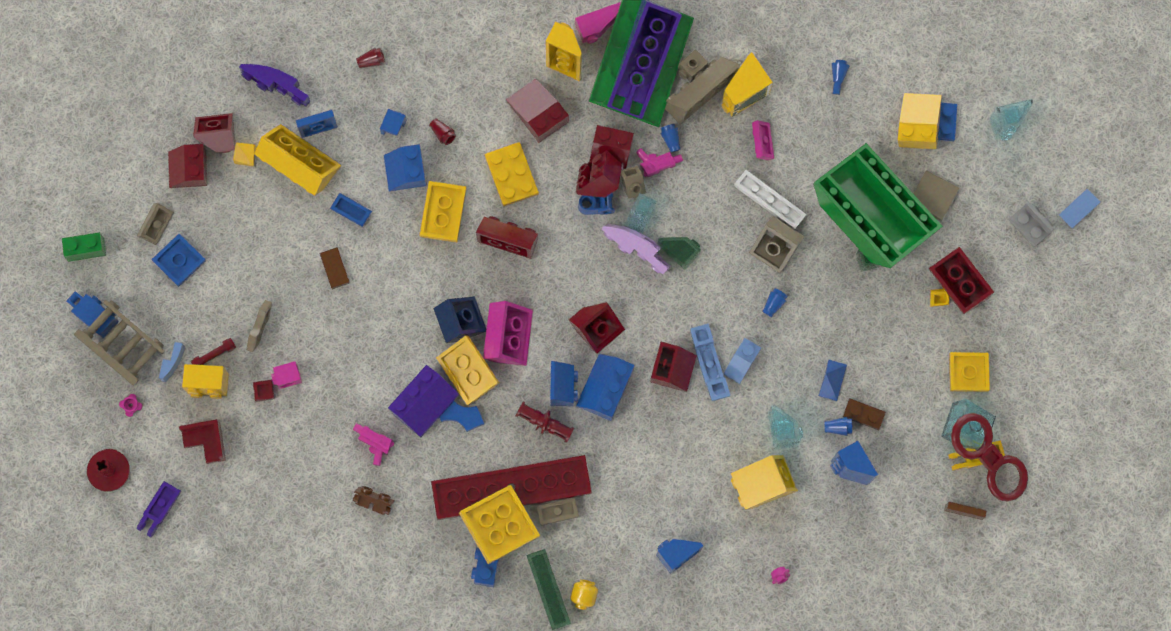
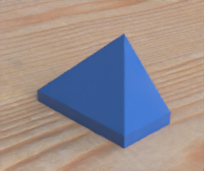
[818,360,847,401]

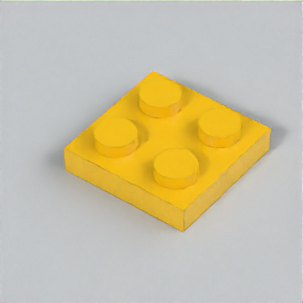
[949,352,990,392]

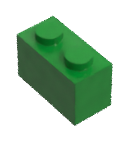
[62,232,106,262]

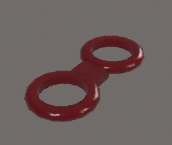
[951,413,1028,502]

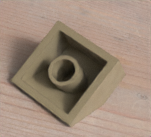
[749,216,805,273]

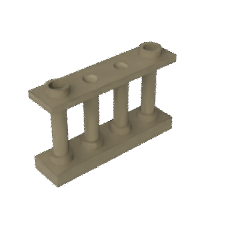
[74,300,165,386]

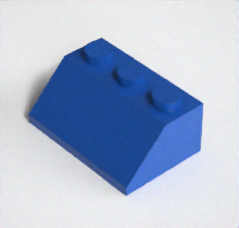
[576,354,635,421]
[830,441,878,485]

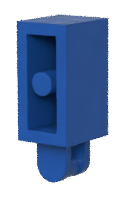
[66,291,119,338]

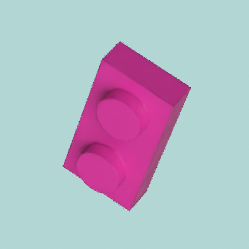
[752,120,775,160]

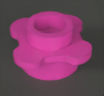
[119,394,143,417]
[771,566,790,584]

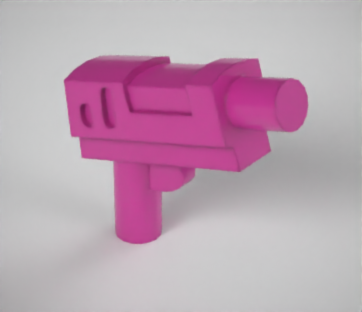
[636,148,683,177]
[353,423,394,466]

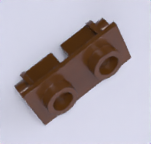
[352,486,395,515]

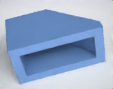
[723,338,761,384]

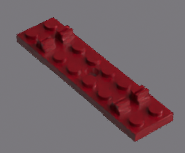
[431,455,592,521]

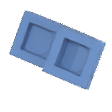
[1059,189,1100,228]
[159,342,185,382]

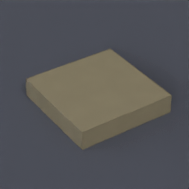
[913,170,959,221]

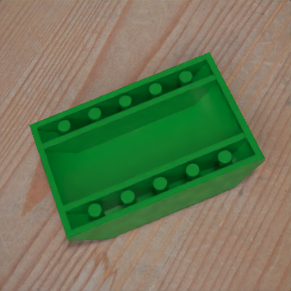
[813,143,943,269]

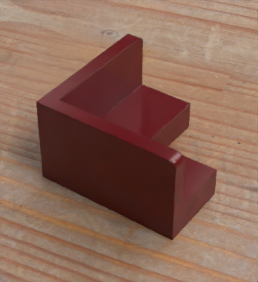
[179,419,226,464]

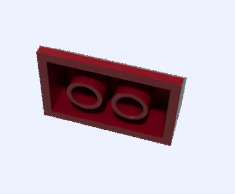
[476,216,538,259]
[929,247,994,315]

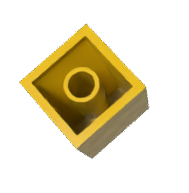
[731,455,798,510]

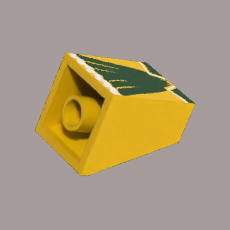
[721,52,773,117]

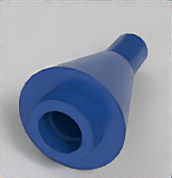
[831,60,850,95]

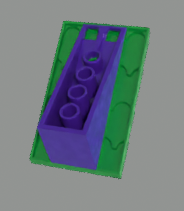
[588,0,694,127]

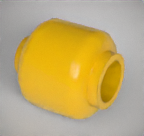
[570,579,598,610]

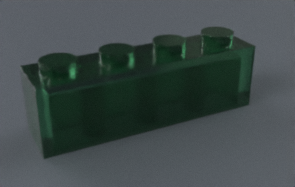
[526,549,571,631]

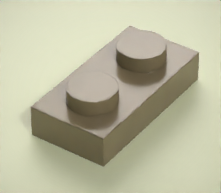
[536,497,579,526]

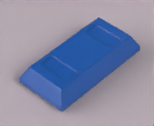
[330,193,372,227]

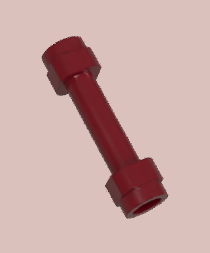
[190,338,236,365]

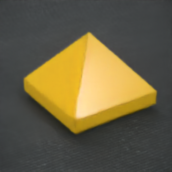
[930,289,949,307]

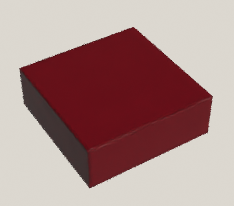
[253,379,275,402]

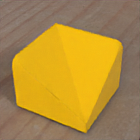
[233,142,256,166]

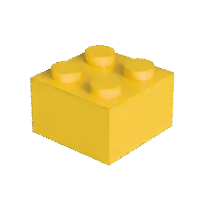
[182,364,229,399]

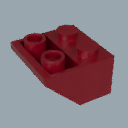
[575,150,622,197]
[650,341,697,392]

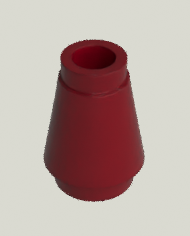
[356,48,385,68]
[429,118,456,145]

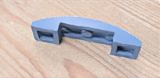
[690,324,731,401]

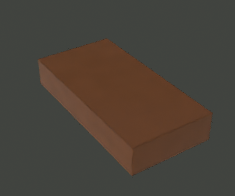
[319,247,350,289]
[944,501,987,520]

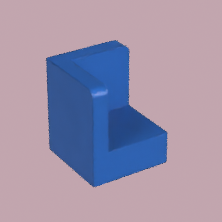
[380,109,407,136]

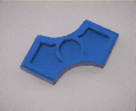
[439,401,484,432]

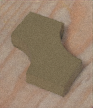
[246,300,272,352]

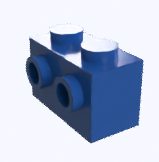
[471,547,499,588]

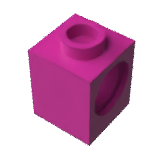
[271,361,302,389]

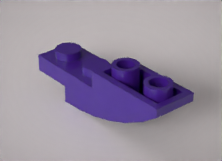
[239,64,310,107]

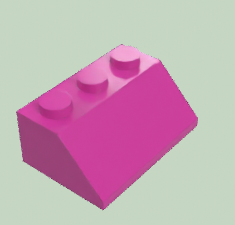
[483,301,533,366]

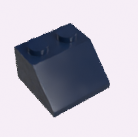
[433,296,487,343]

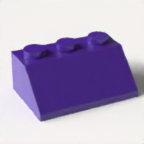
[388,364,459,438]

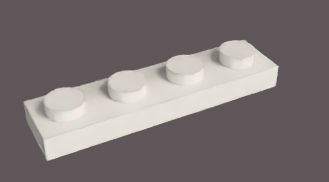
[734,170,806,230]

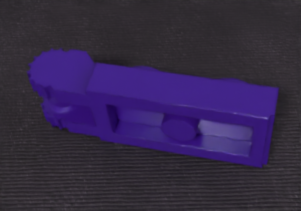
[136,481,182,537]

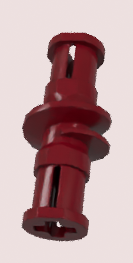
[515,401,574,443]

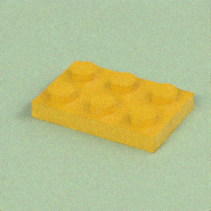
[484,142,539,207]
[419,181,467,243]
[436,335,500,405]

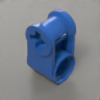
[578,193,615,215]

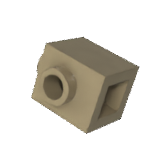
[678,49,708,83]
[621,166,646,199]

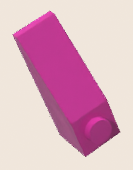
[575,2,621,44]

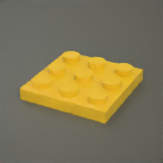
[459,485,540,564]

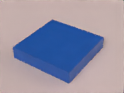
[295,110,338,138]
[151,234,206,287]

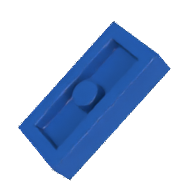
[938,102,957,142]

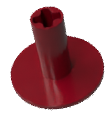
[87,449,130,492]

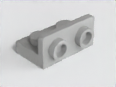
[1008,201,1054,248]

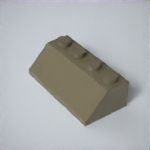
[665,57,740,125]

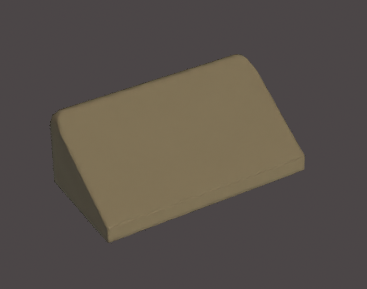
[137,203,174,245]

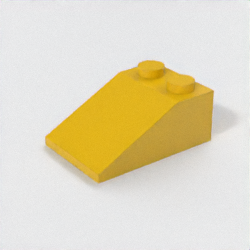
[898,93,942,149]

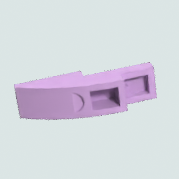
[602,224,671,274]

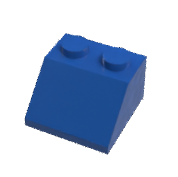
[384,144,426,192]
[550,361,578,407]
[656,539,703,574]

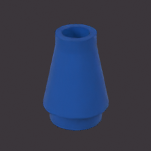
[660,124,681,153]
[762,288,788,318]
[824,417,852,436]

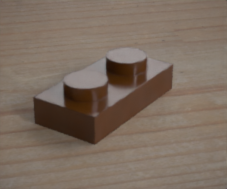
[842,398,886,431]

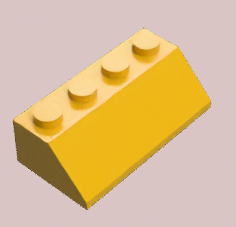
[545,21,582,82]
[254,124,341,196]

